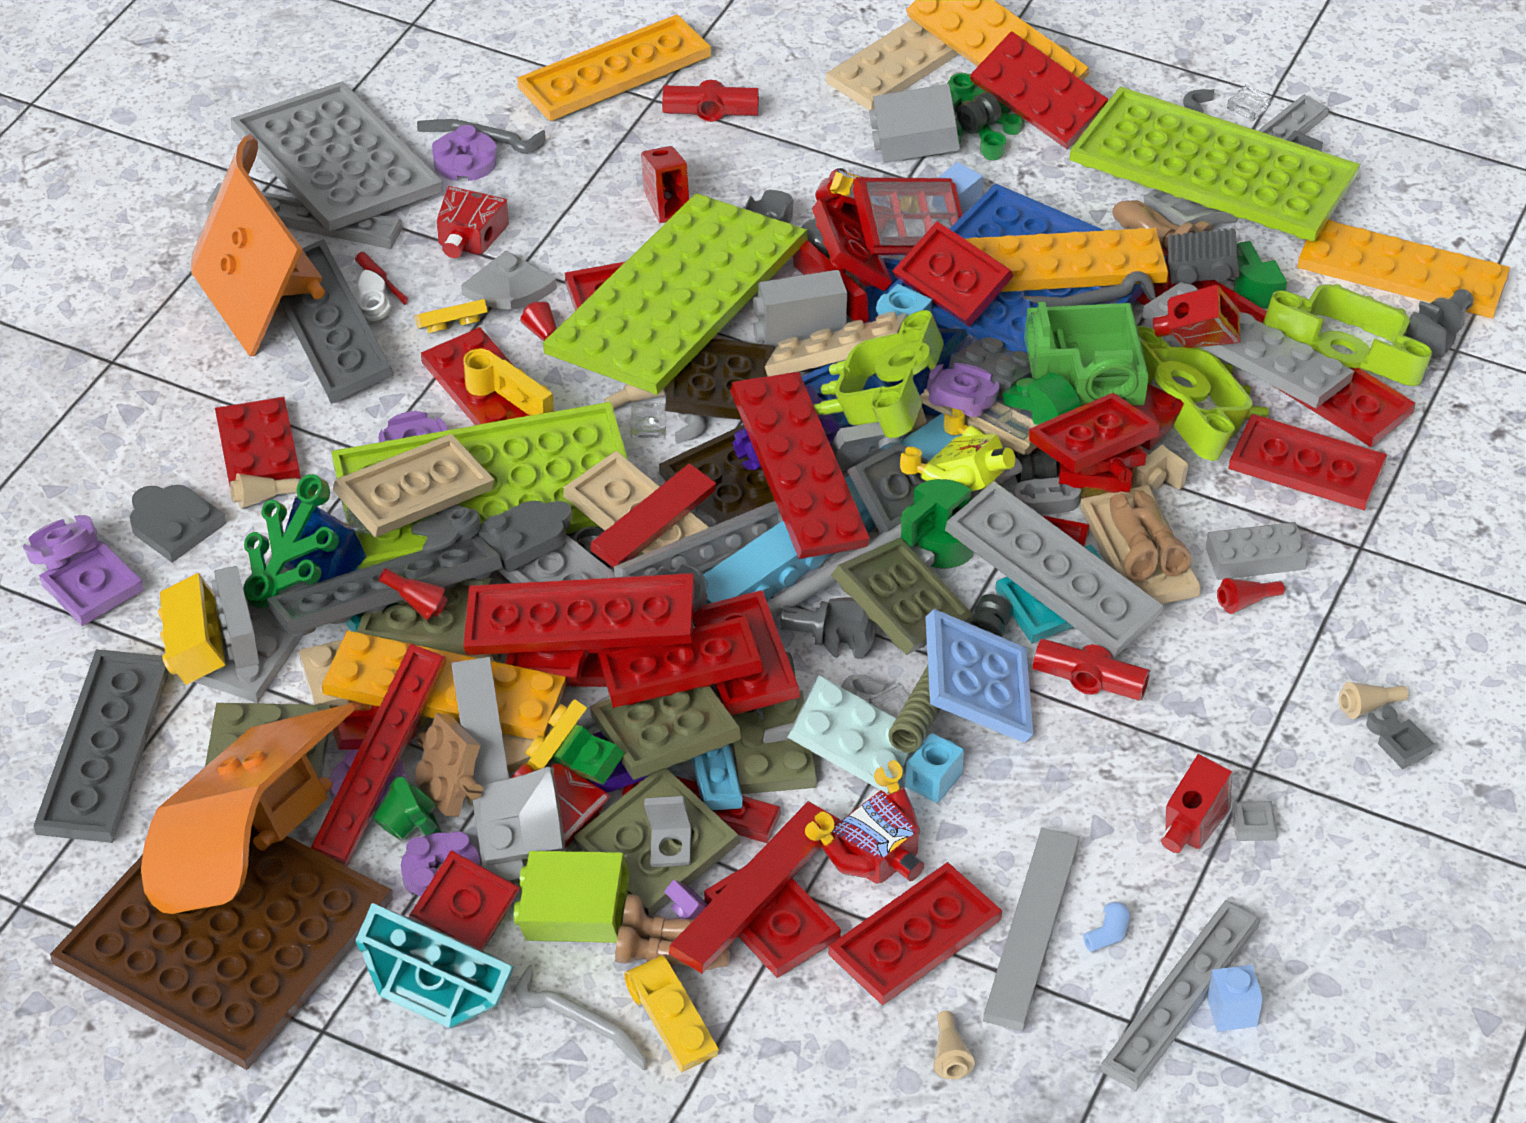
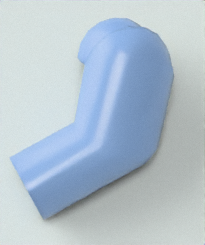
[1083,902,1130,952]

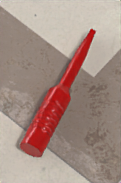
[355,252,408,305]

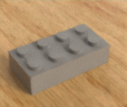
[1206,522,1308,580]
[211,566,259,669]

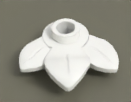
[349,270,391,321]

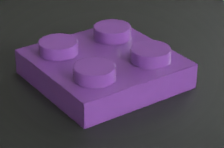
[39,540,144,626]

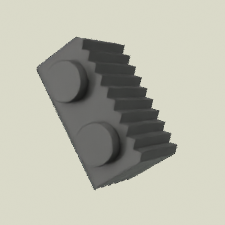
[1168,228,1239,284]

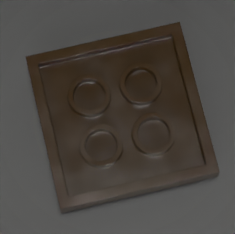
[665,338,773,420]
[659,424,775,527]

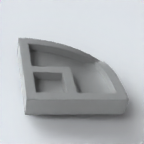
[1144,189,1237,226]
[461,250,557,309]
[831,422,907,474]
[479,767,566,865]

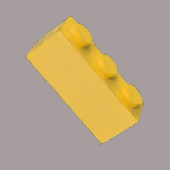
[158,572,225,685]

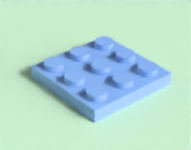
[926,609,1033,743]

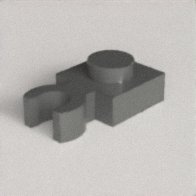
[1366,705,1434,769]

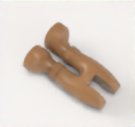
[1112,200,1213,250]
[1110,490,1191,582]
[615,894,733,970]

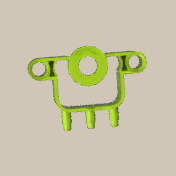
[1263,284,1432,386]
[814,310,944,438]
[1137,326,1269,461]

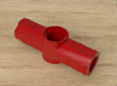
[662,79,759,122]
[1032,638,1151,701]

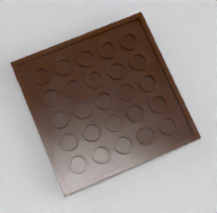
[50,823,393,1070]

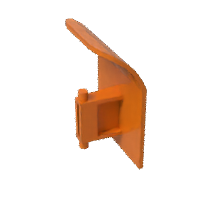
[191,134,325,356]
[141,703,355,914]

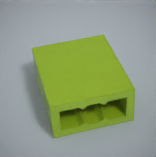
[514,851,630,943]

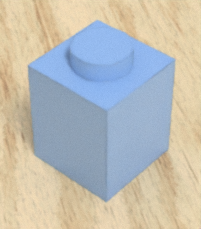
[932,162,983,215]
[1207,965,1263,1032]

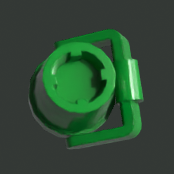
[373,777,442,842]

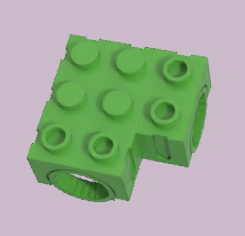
[1024,302,1149,406]

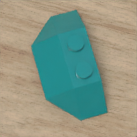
[355,903,514,1028]

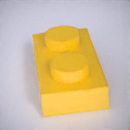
[414,299,488,333]
[525,699,587,771]

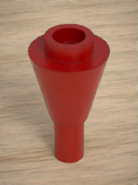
[520,302,557,342]
[378,568,447,620]
[1217,578,1284,614]

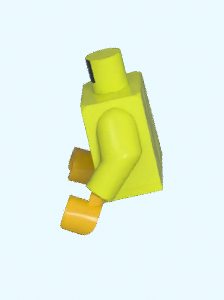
[900,408,1015,492]

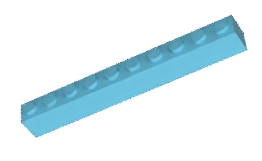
[704,414,962,605]

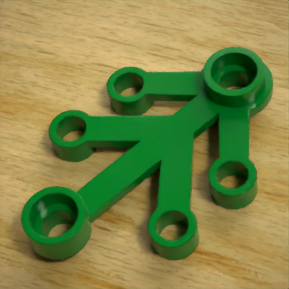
[947,73,1022,161]
[243,474,339,609]

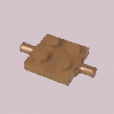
[415,713,483,817]

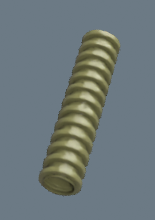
[888,665,941,753]

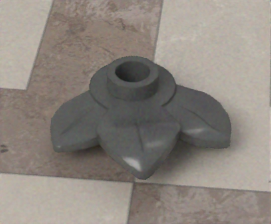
[411,505,481,554]

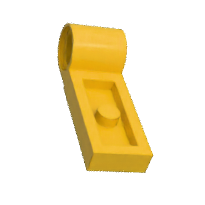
[464,349,554,416]
[624,955,719,1073]

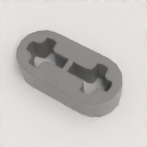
[1014,477,1081,515]

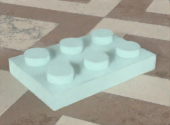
[787,675,908,793]

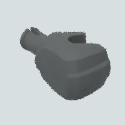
[1406,289,1474,357]
[780,597,876,659]

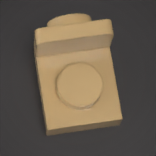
[1131,445,1188,490]

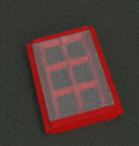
[852,177,963,256]

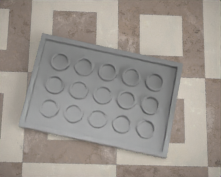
[231,81,443,232]

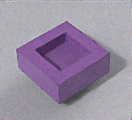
[664,880,708,919]

